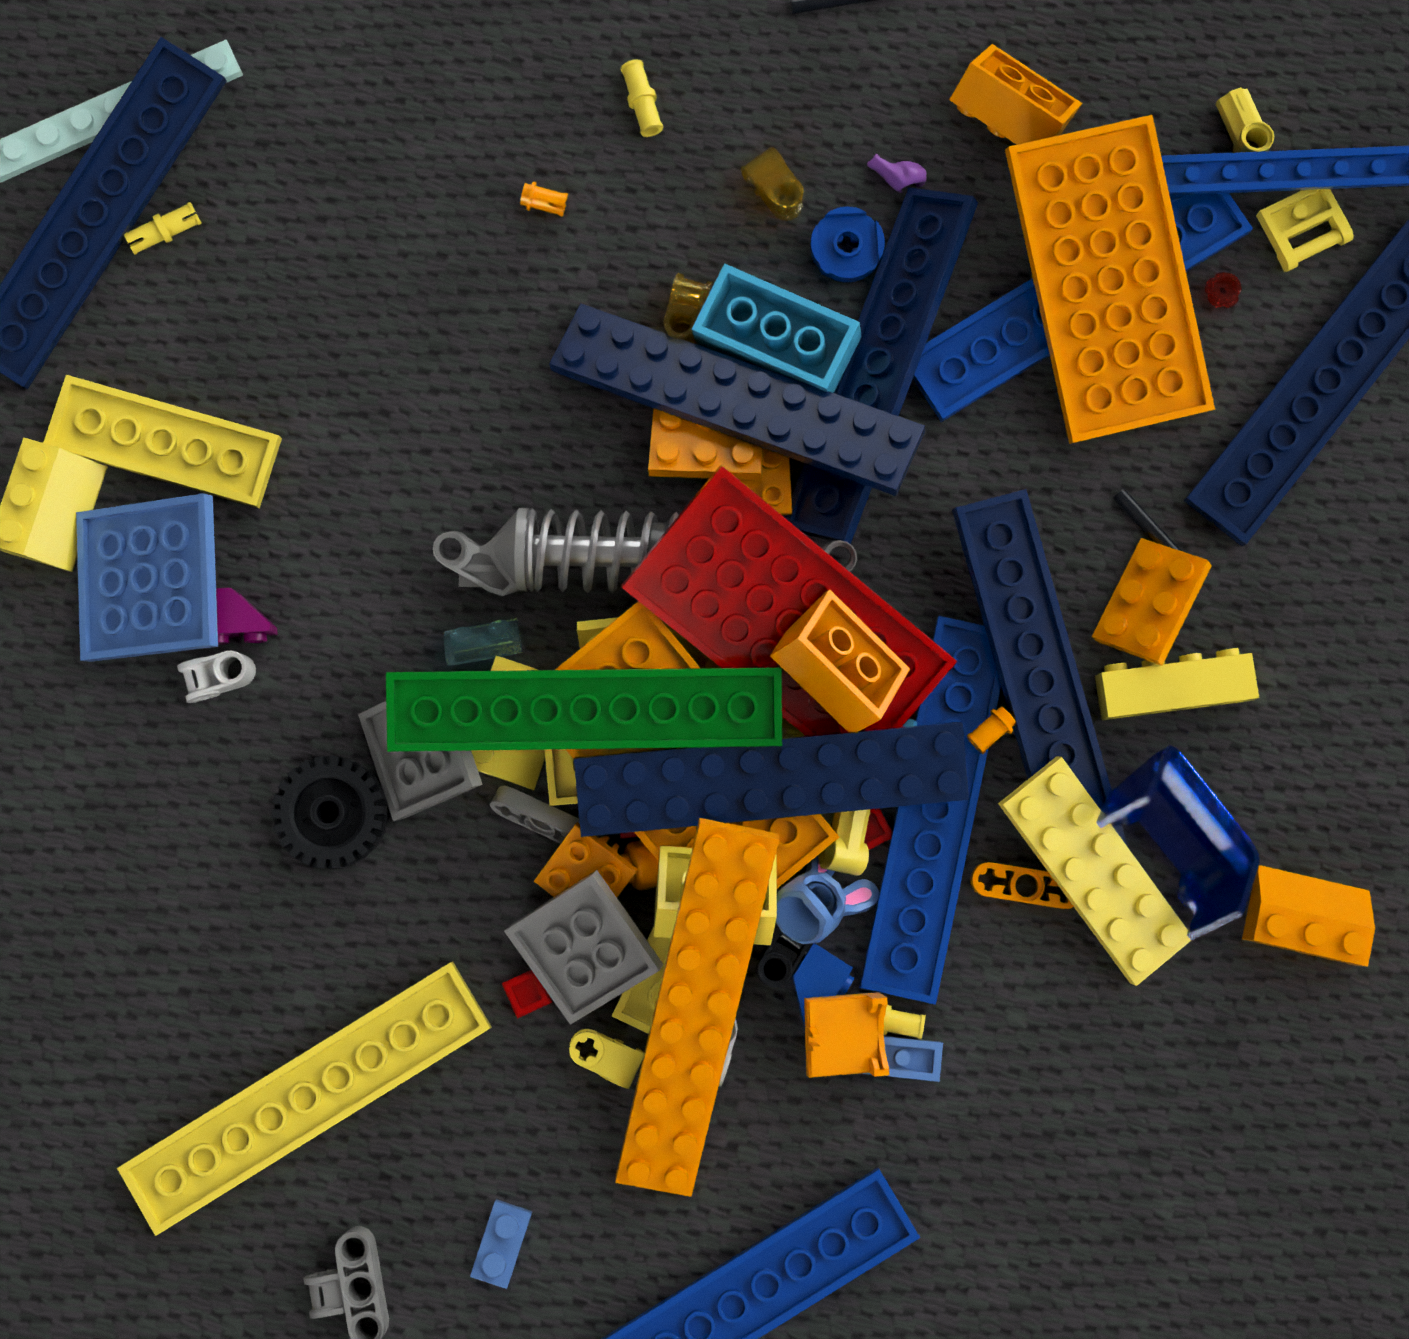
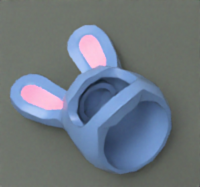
[776,856,879,944]

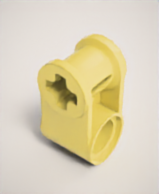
[569,1028,644,1089]

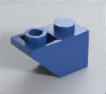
[792,943,854,1029]

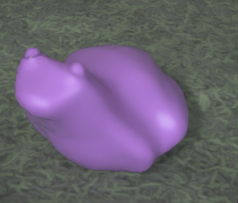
[867,154,927,193]

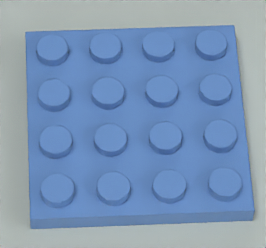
[76,493,218,662]

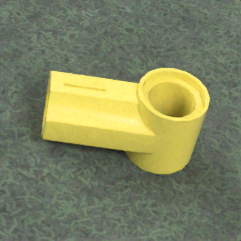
[1216,87,1275,153]
[818,809,870,876]

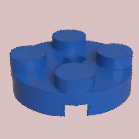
[810,207,885,282]

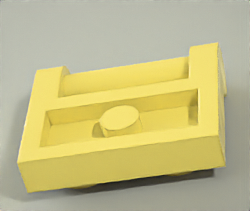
[1256,189,1354,272]

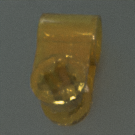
[741,147,804,221]
[663,273,714,344]

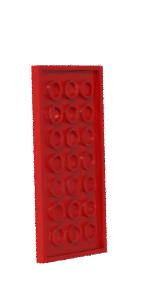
[621,465,957,736]

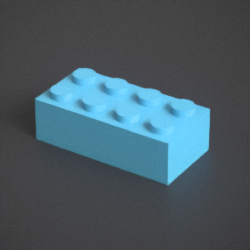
[691,263,862,393]

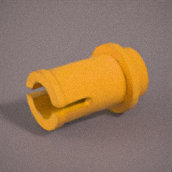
[520,181,568,217]
[966,706,1016,754]

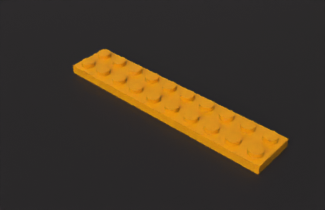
[615,818,779,1197]

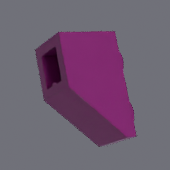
[216,588,277,645]

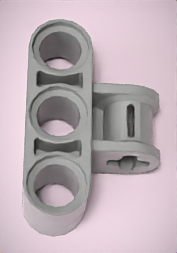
[303,1226,389,1339]

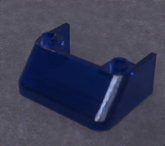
[1096,746,1260,941]

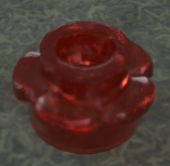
[1205,272,1242,308]

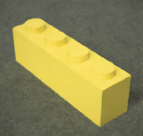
[1095,648,1259,720]

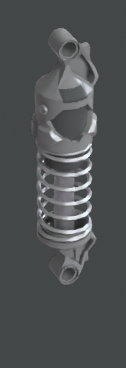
[433,508,857,596]

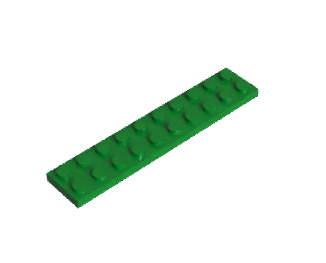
[386,667,782,752]

